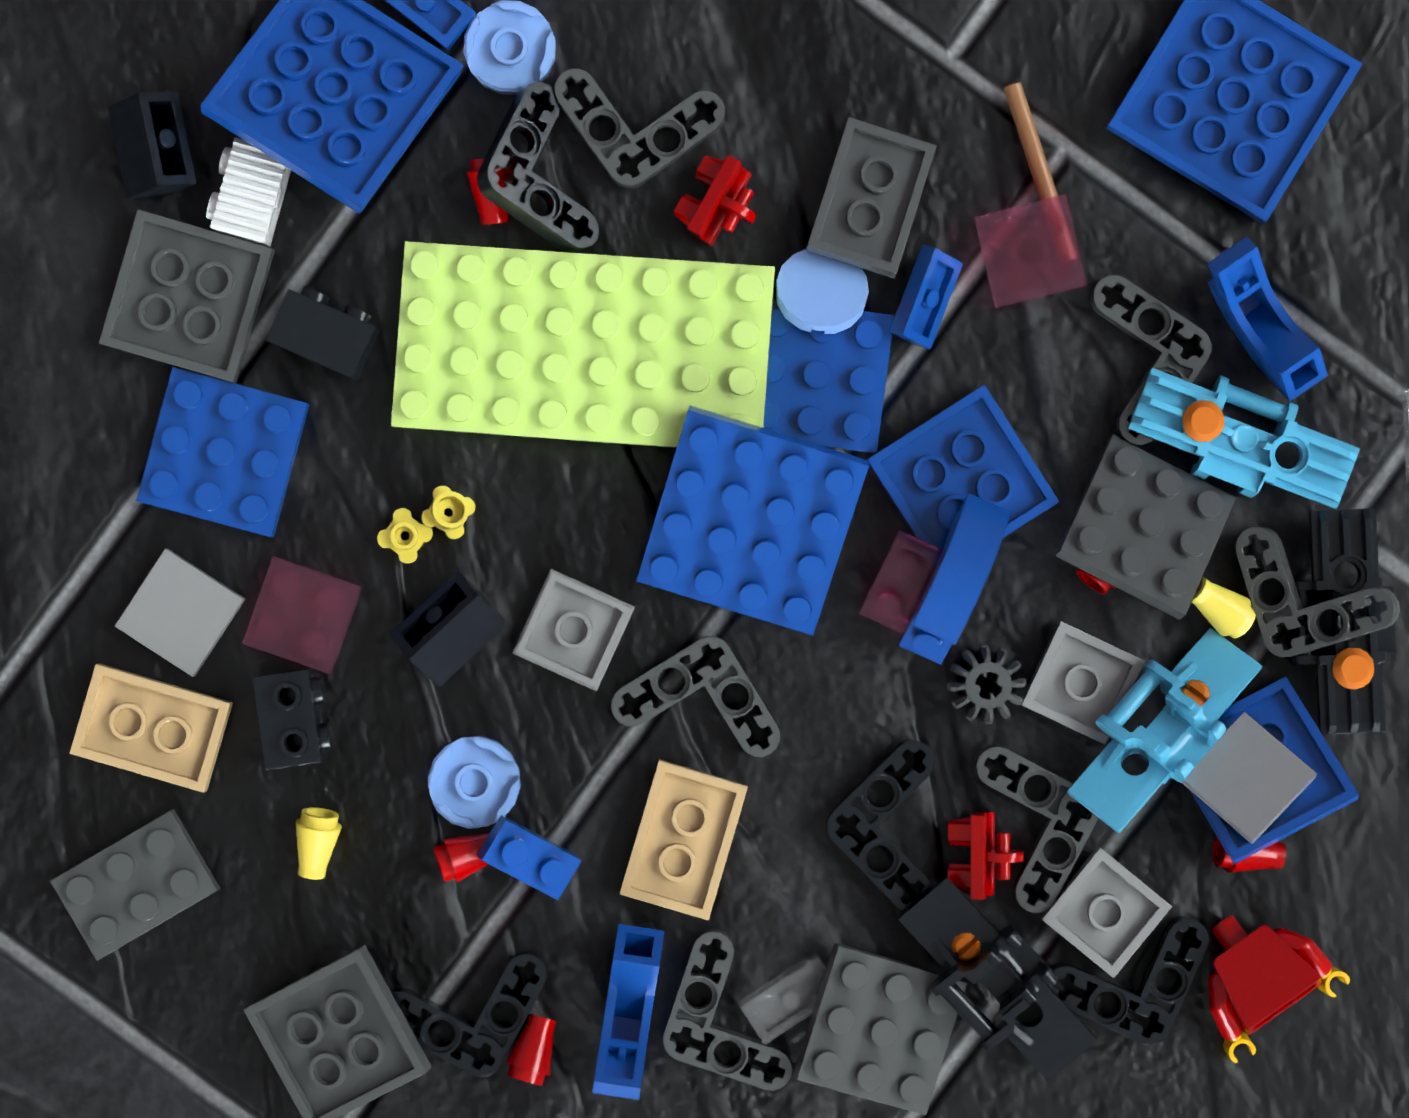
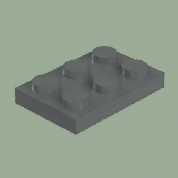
[806,117,937,279]
[50,809,220,961]

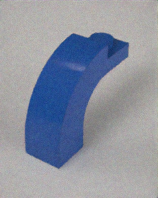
[1208,236,1328,401]
[898,493,1011,665]
[592,924,664,1100]

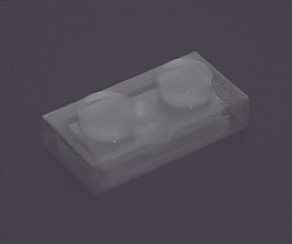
[737,952,827,1045]

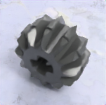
[946,645,1026,724]

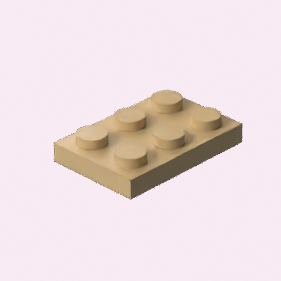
[69,663,233,793]
[620,759,748,921]

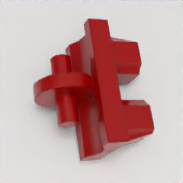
[674,155,757,247]
[948,811,1024,900]

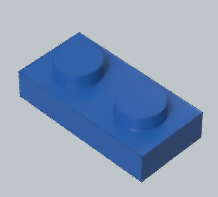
[383,0,476,51]
[889,245,963,350]
[477,815,582,900]

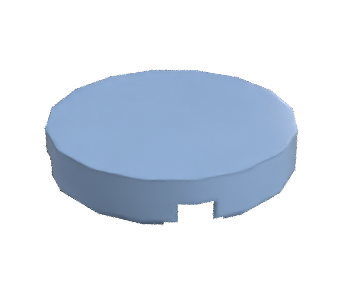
[464,0,556,95]
[776,249,869,334]
[428,736,521,829]

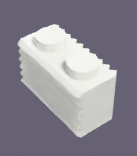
[206,138,291,247]

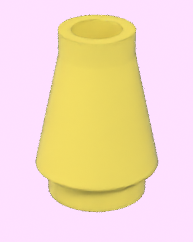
[1191,577,1256,638]
[295,807,342,880]

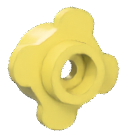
[421,485,475,540]
[377,508,433,563]

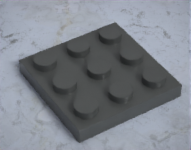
[99,209,275,383]
[1055,435,1236,620]
[793,942,967,1115]
[243,945,432,1118]

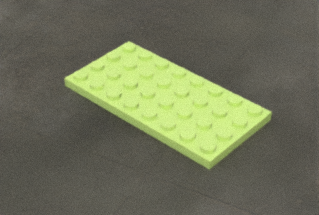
[391,241,775,448]

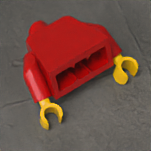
[1208,915,1350,1063]

